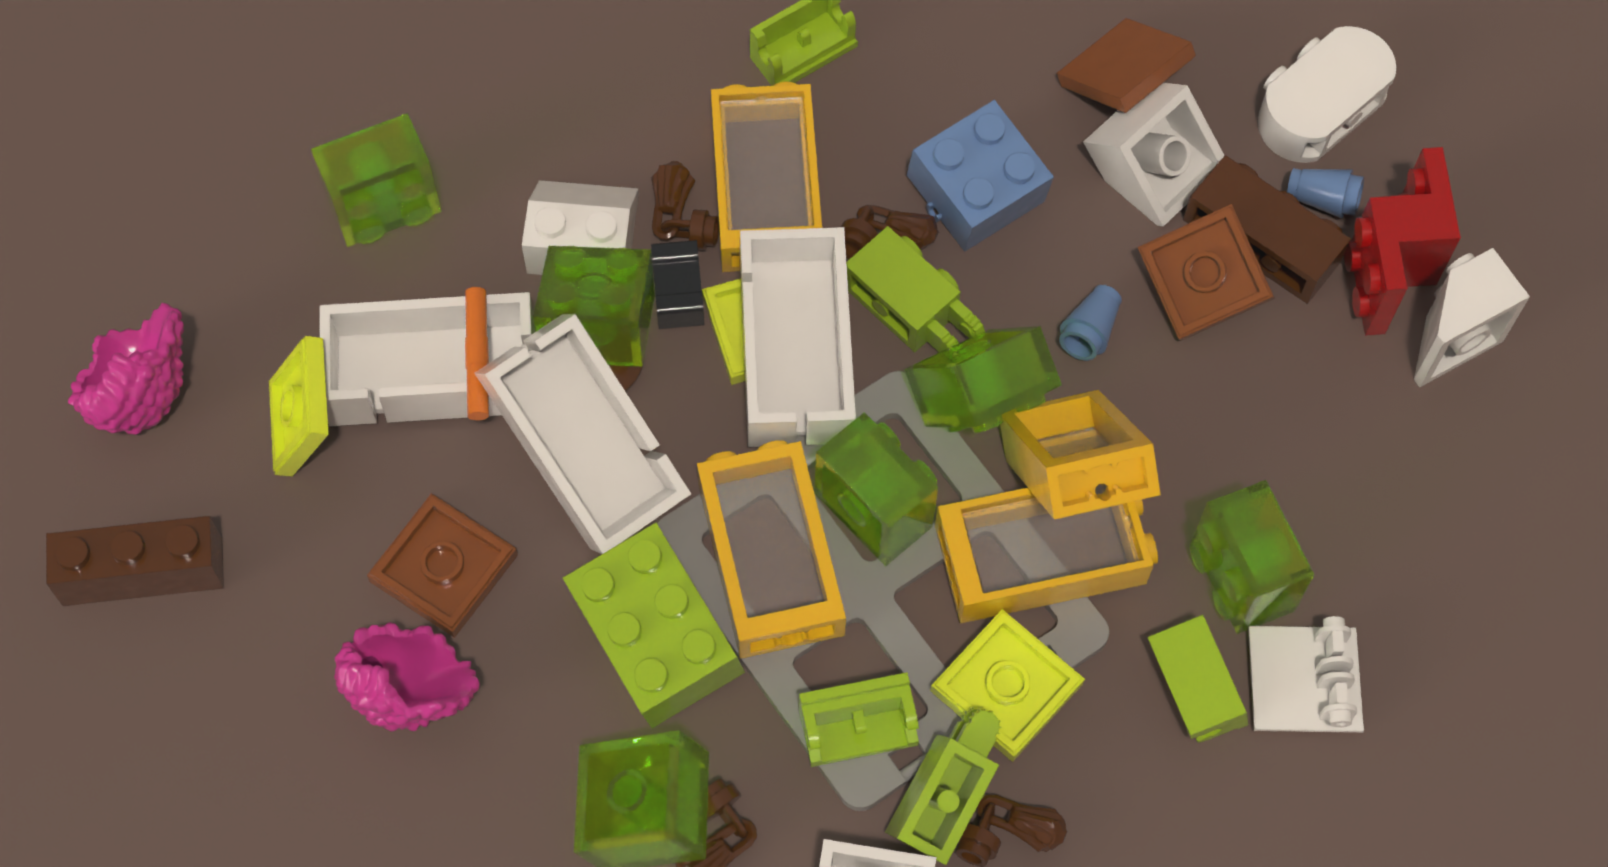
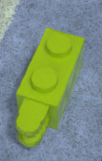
[846,226,986,361]
[884,708,1001,865]

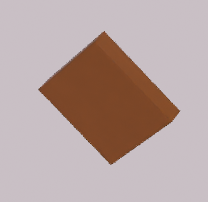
[1056,18,1196,113]
[1138,204,1275,341]
[367,493,518,638]

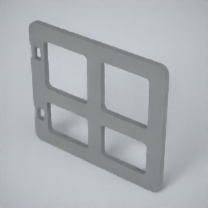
[657,371,1109,811]

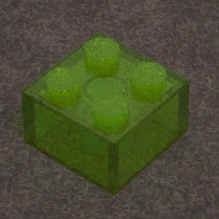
[311,113,442,247]
[533,246,655,367]
[904,326,1062,433]
[814,412,938,566]
[1190,480,1314,634]
[574,730,709,867]

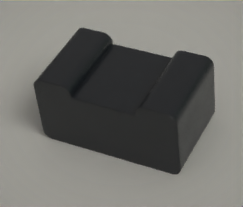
[651,240,705,329]

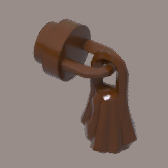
[651,161,719,251]
[841,205,939,259]
[675,778,757,867]
[956,795,1068,867]

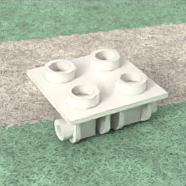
[1248,616,1364,733]

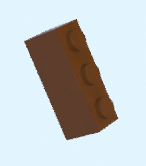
[1183,155,1351,304]
[46,516,224,606]

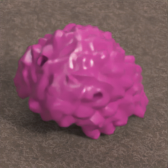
[68,303,184,434]
[334,622,480,732]

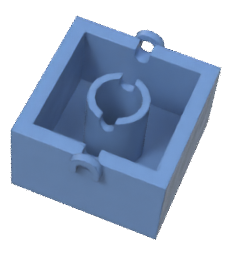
[907,100,1054,252]

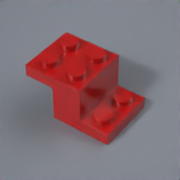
[1344,147,1461,336]

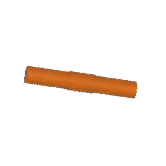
[465,287,489,421]

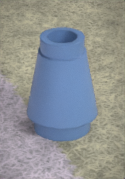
[1287,168,1364,219]
[1059,285,1122,361]

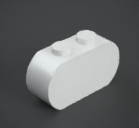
[1258,26,1396,163]

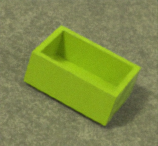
[563,523,745,728]

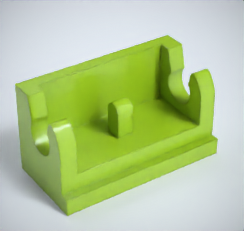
[750,0,858,86]
[1148,615,1248,743]
[799,672,919,767]

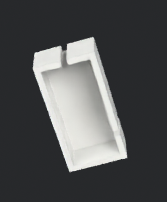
[740,227,856,447]
[320,292,535,426]
[474,314,691,554]

